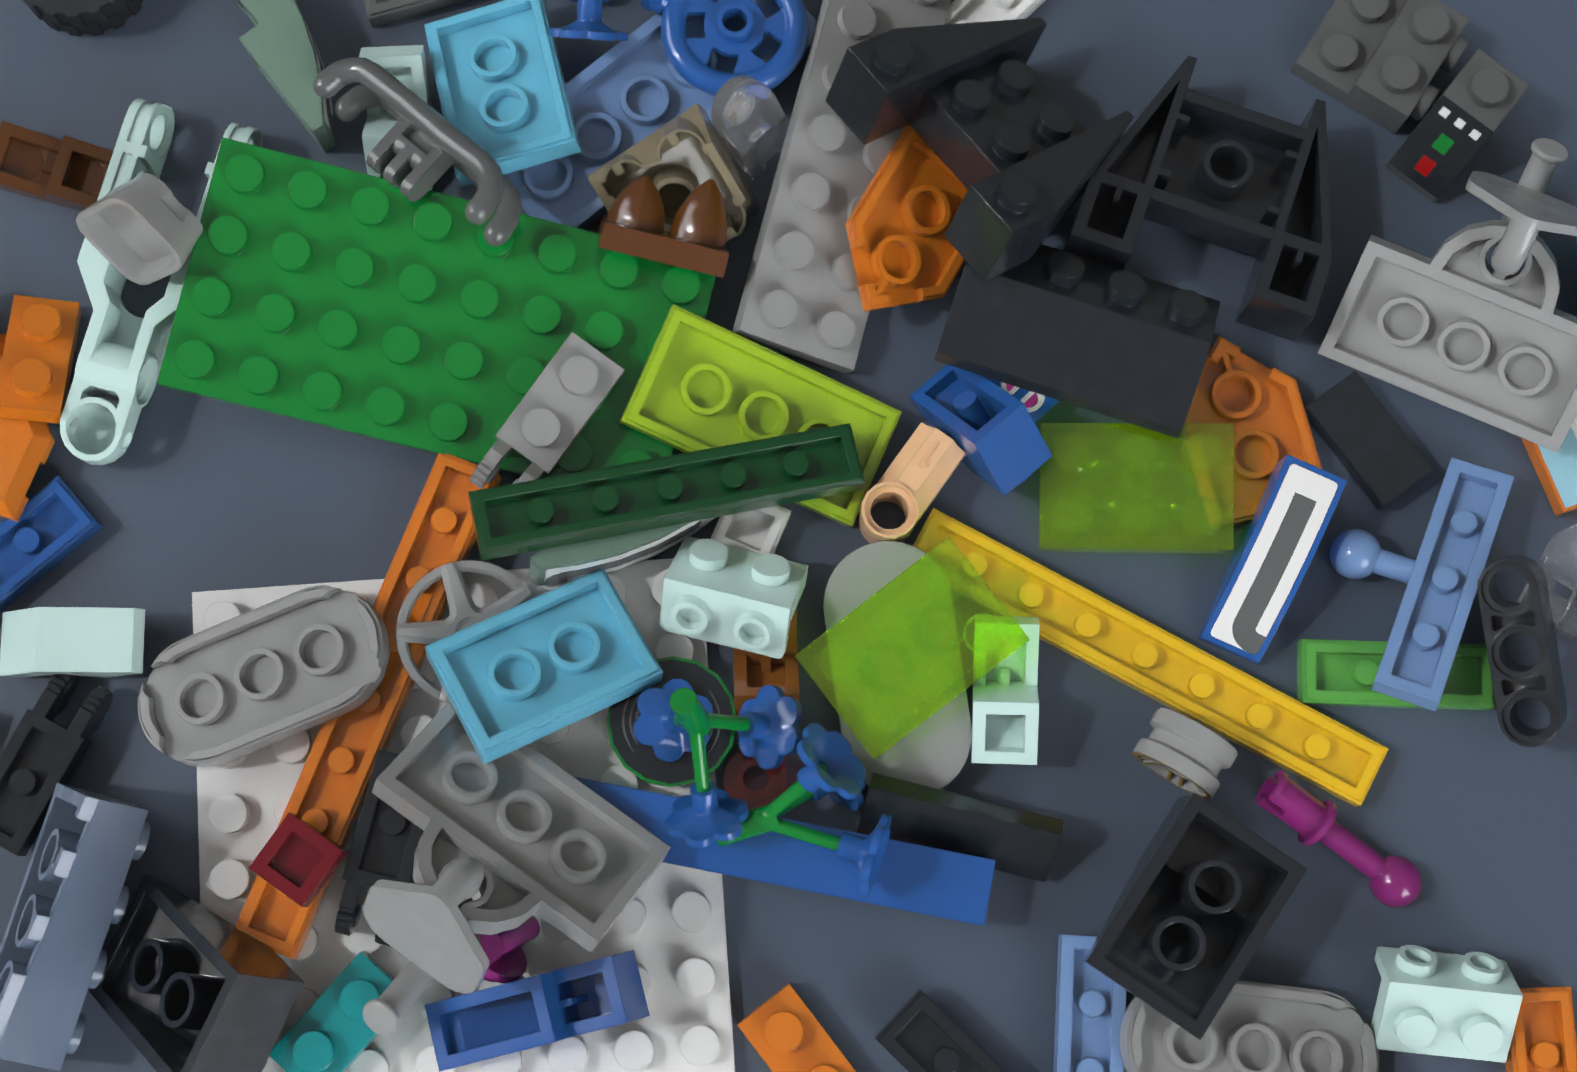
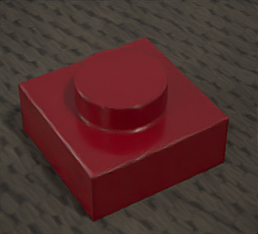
[249,812,348,907]

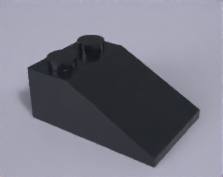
[1084,793,1307,1040]
[88,875,305,1072]

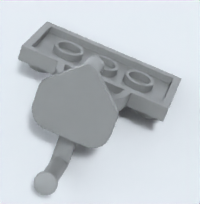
[1318,138,1577,453]
[362,701,671,1036]

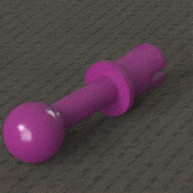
[1255,770,1422,908]

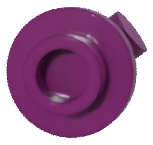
[474,915,540,984]

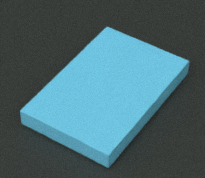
[424,0,581,187]
[425,569,663,765]

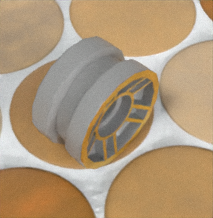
[1132,707,1238,800]

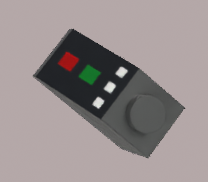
[1385,49,1530,203]

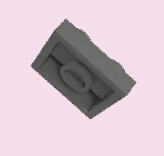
[1290,0,1470,134]

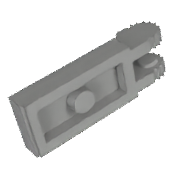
[469,332,624,489]

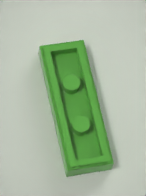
[1297,639,1495,710]

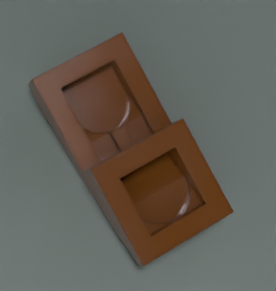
[0,120,113,210]

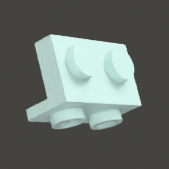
[659,536,809,659]
[1370,945,1523,1063]

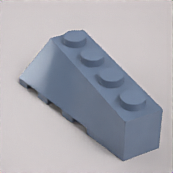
[0,782,151,1071]

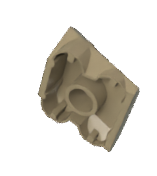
[588,103,759,242]

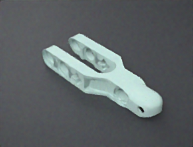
[60,98,263,465]

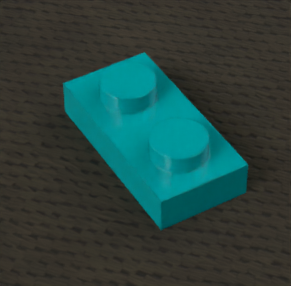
[269,951,395,1072]

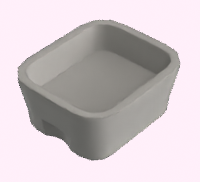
[75,173,203,285]

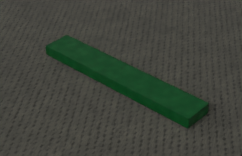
[468,423,865,561]

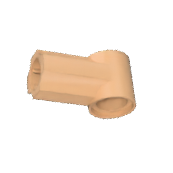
[858,422,966,543]

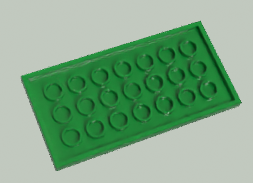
[157,137,716,479]

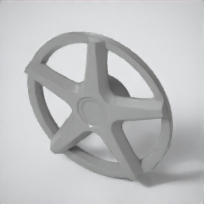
[396,560,534,703]

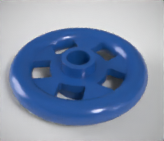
[661,0,809,99]

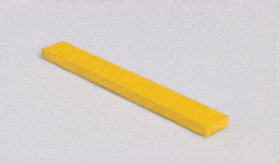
[913,508,1389,807]

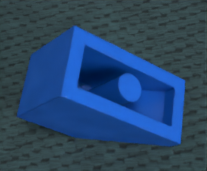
[909,365,1052,496]

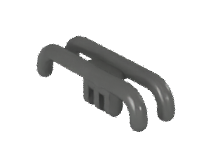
[313,57,522,247]

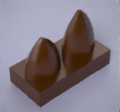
[597,176,730,278]

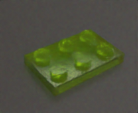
[1039,423,1234,553]
[795,536,1030,760]

